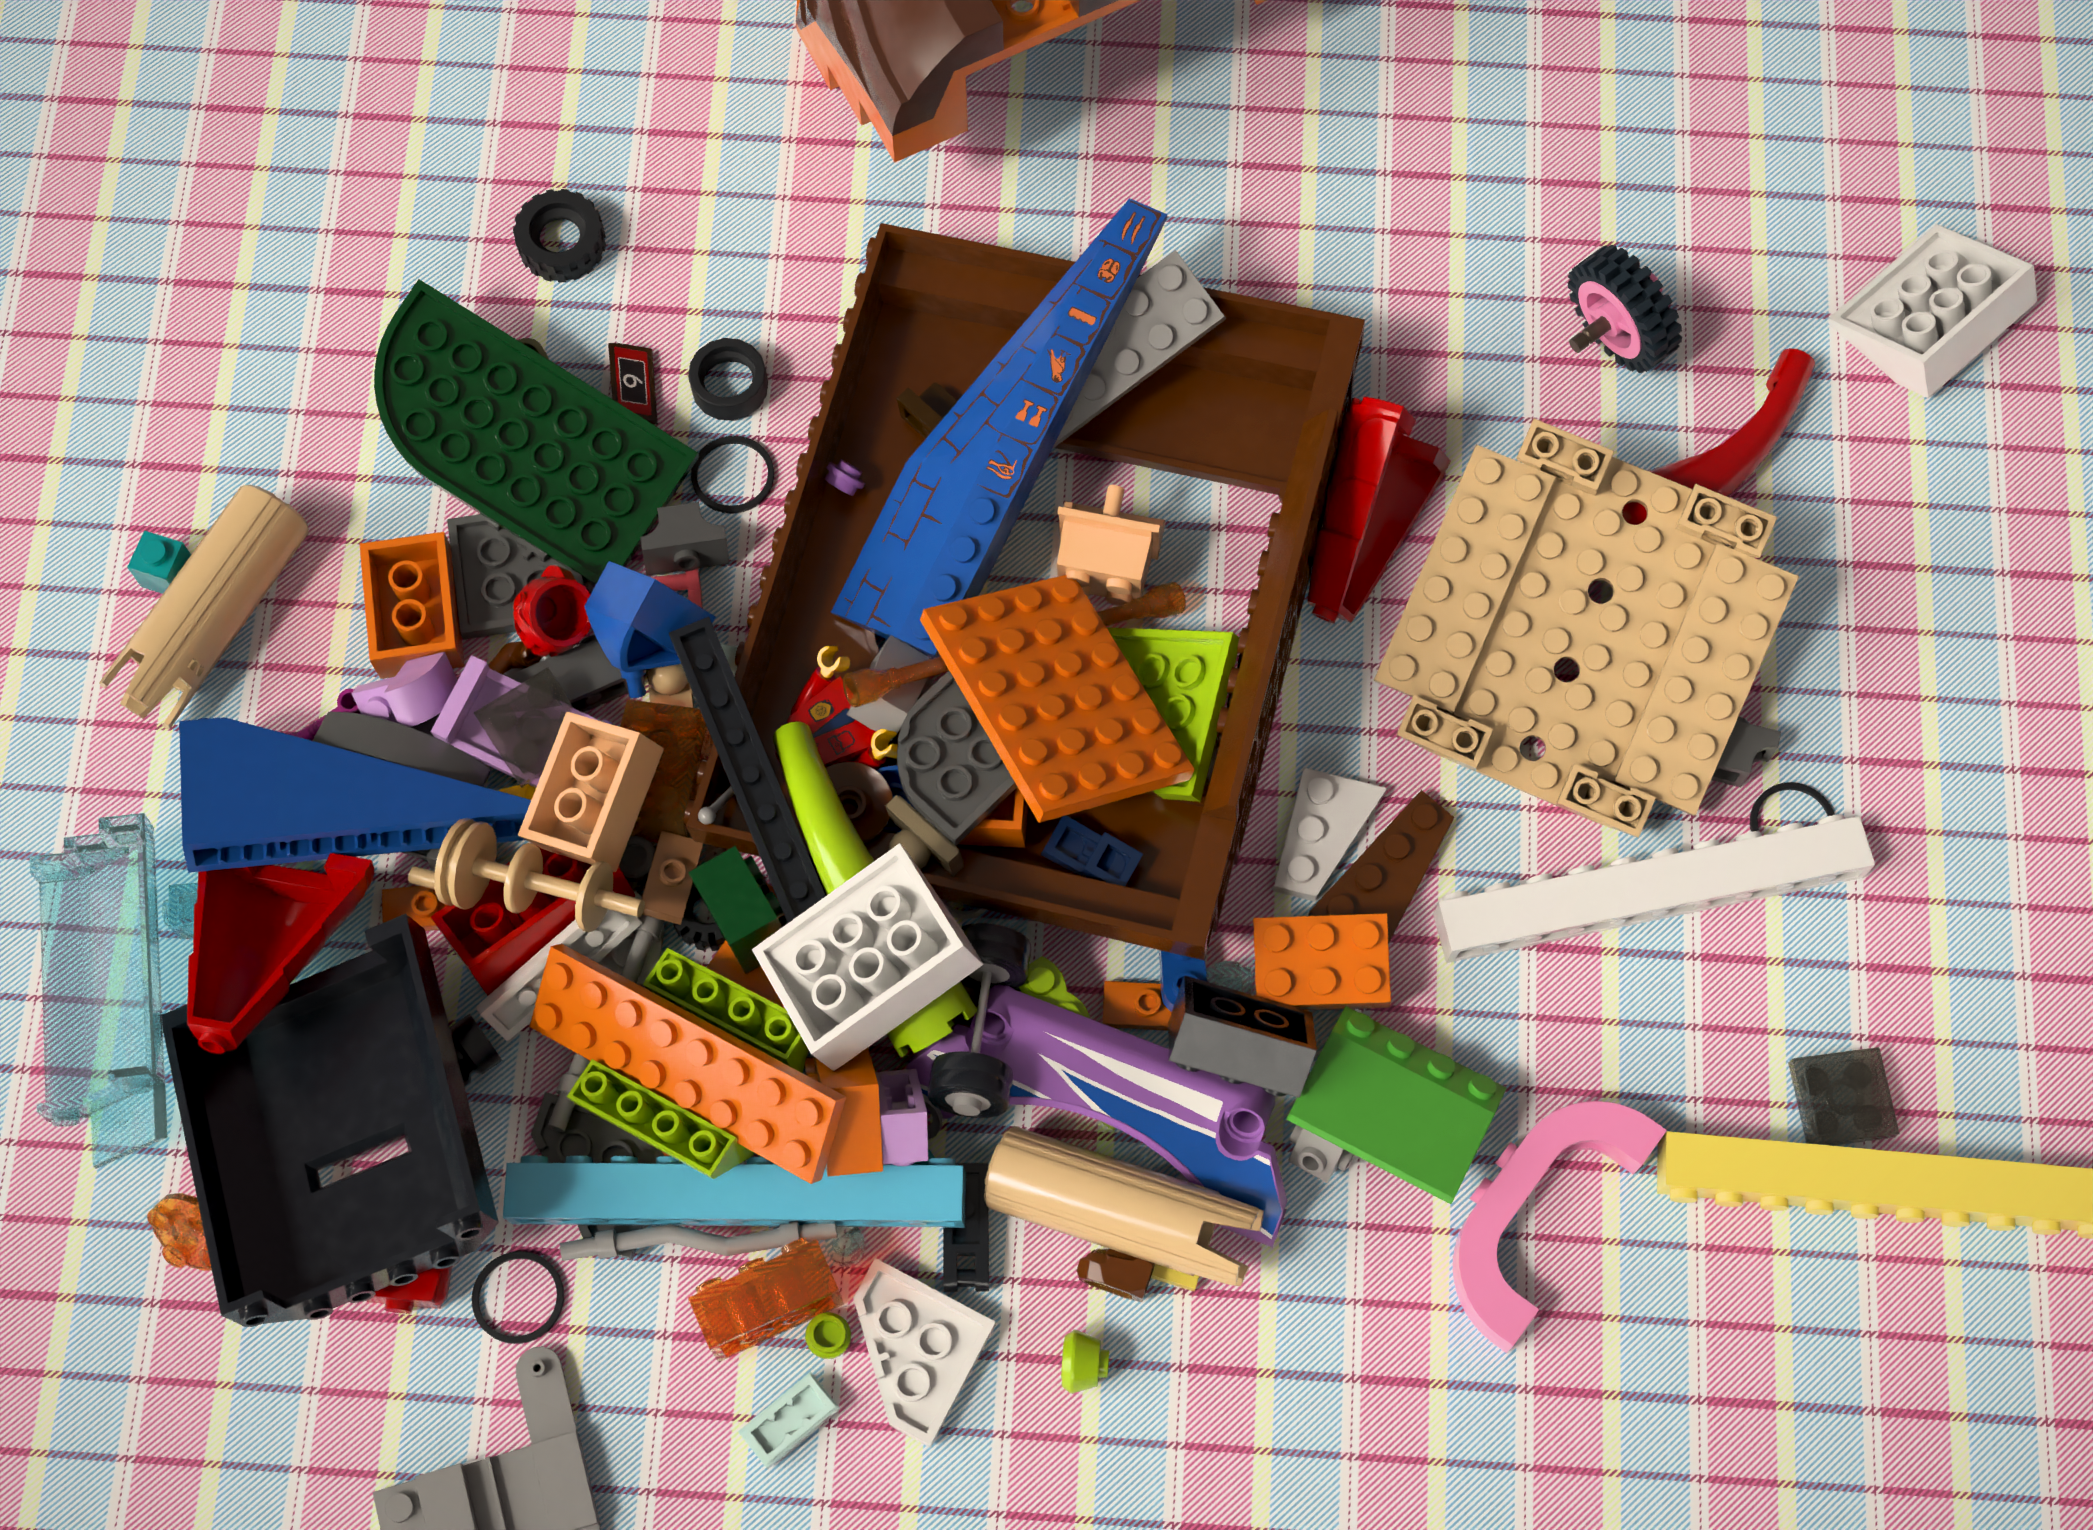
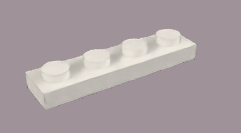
[475,890,642,1042]

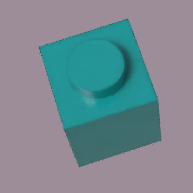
[127,530,191,594]

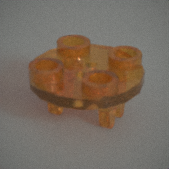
[147,1193,212,1271]

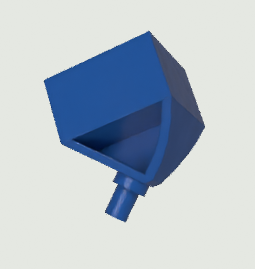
[584,561,716,698]

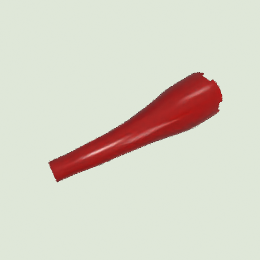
[1622,348,1815,525]

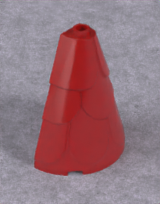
[1307,397,1451,624]
[187,853,374,1054]

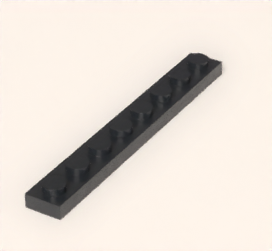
[669,616,826,923]

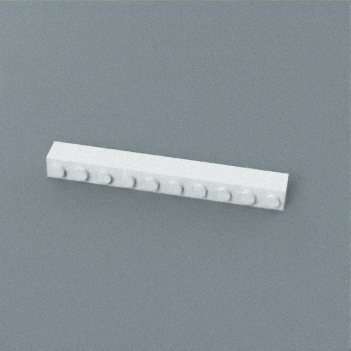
[1433,814,1875,963]

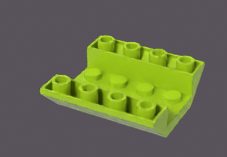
[566,948,808,1179]

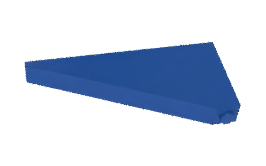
[179,717,531,873]

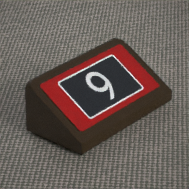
[608,343,658,425]

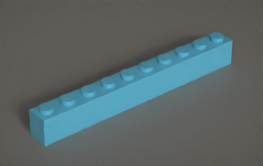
[503,1155,966,1228]

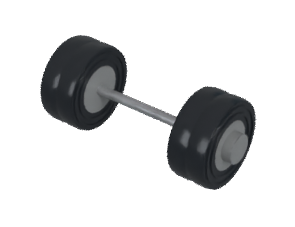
[928,923,1032,1118]

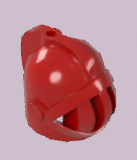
[513,565,591,657]

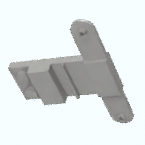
[373,1346,601,1530]

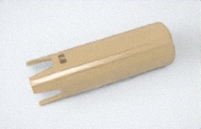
[99,485,309,729]
[984,1126,1264,1287]

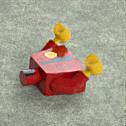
[775,646,898,770]

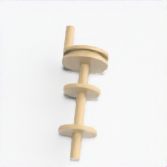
[408,818,645,932]

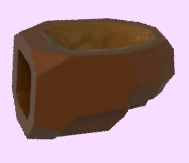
[1076,1249,1155,1302]

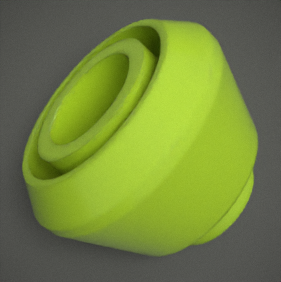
[1061,1329,1109,1394]

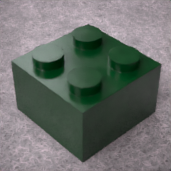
[688,846,788,974]

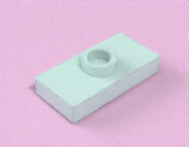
[738,1372,840,1469]

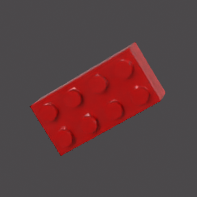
[430,846,636,996]

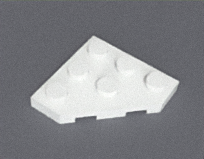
[853,1258,996,1448]

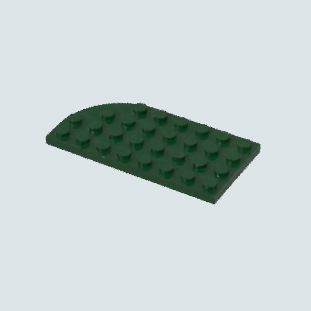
[374,279,699,585]

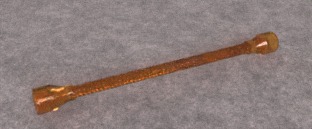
[843,582,1186,708]

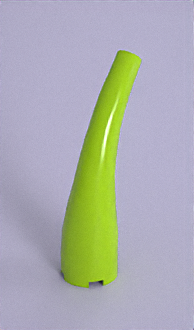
[773,722,977,1057]

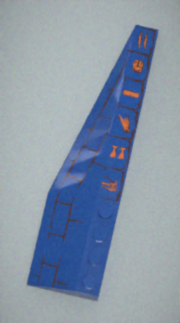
[831,198,1168,666]

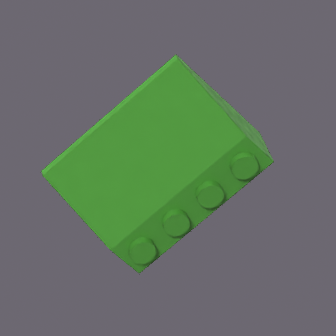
[1286,1006,1507,1204]

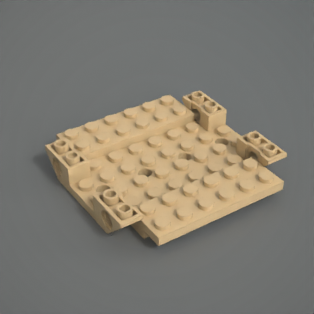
[1374,418,1799,838]

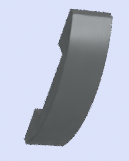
[313,712,490,787]

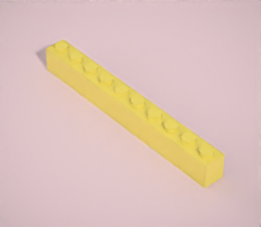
[1657,1131,2093,1239]

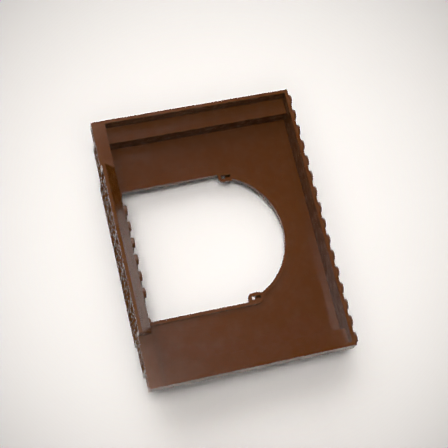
[684,223,1365,961]

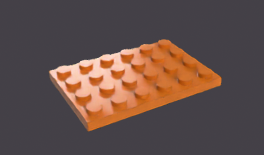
[920,575,1195,823]

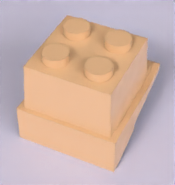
[1057,485,1166,606]

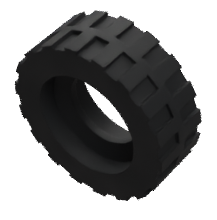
[513,189,606,283]

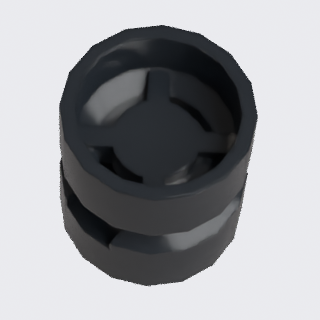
[450,1014,503,1087]

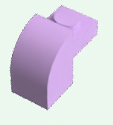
[352,652,458,727]

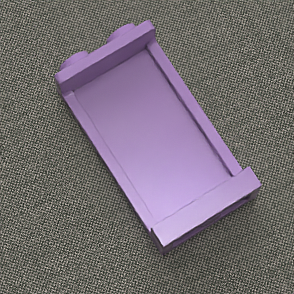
[431,655,613,788]

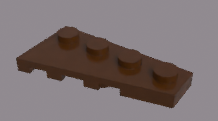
[1308,790,1454,944]

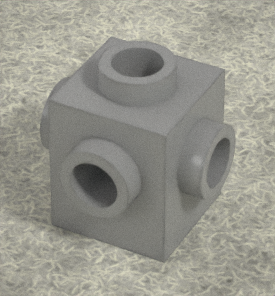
[1288,1125,1354,1183]

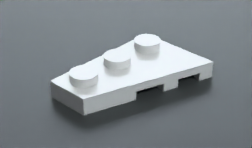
[1273,767,1387,902]

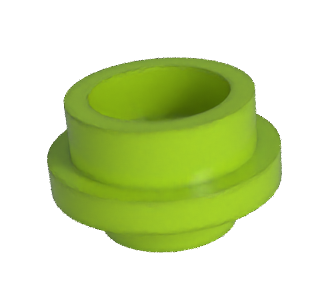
[805,1312,851,1359]

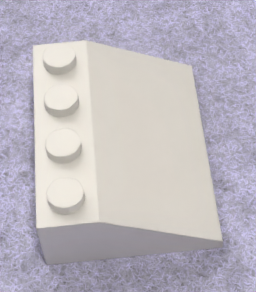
[1828,224,2038,398]
[752,843,984,1071]

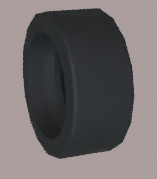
[688,338,768,421]

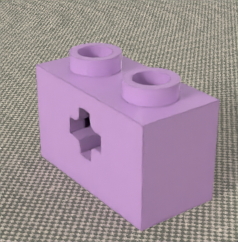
[875,1069,928,1166]

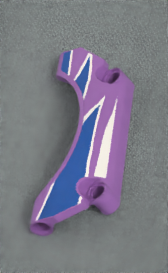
[906,985,1287,1248]

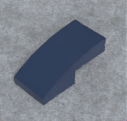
[1041,816,1143,886]

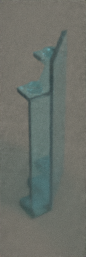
[30,813,168,1169]

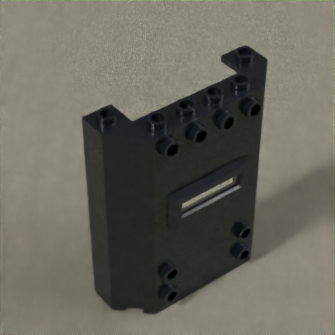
[160,914,499,1327]

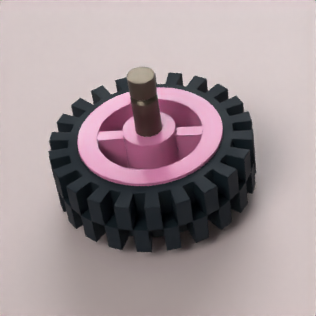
[1567,245,1682,373]

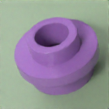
[825,459,865,496]

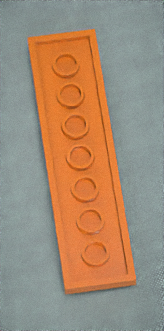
[529,944,846,1184]

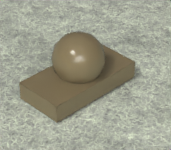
[885,795,964,877]

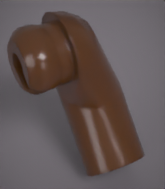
[488,641,542,675]

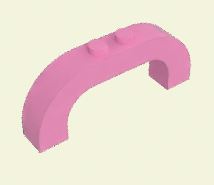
[1453,1101,1667,1353]

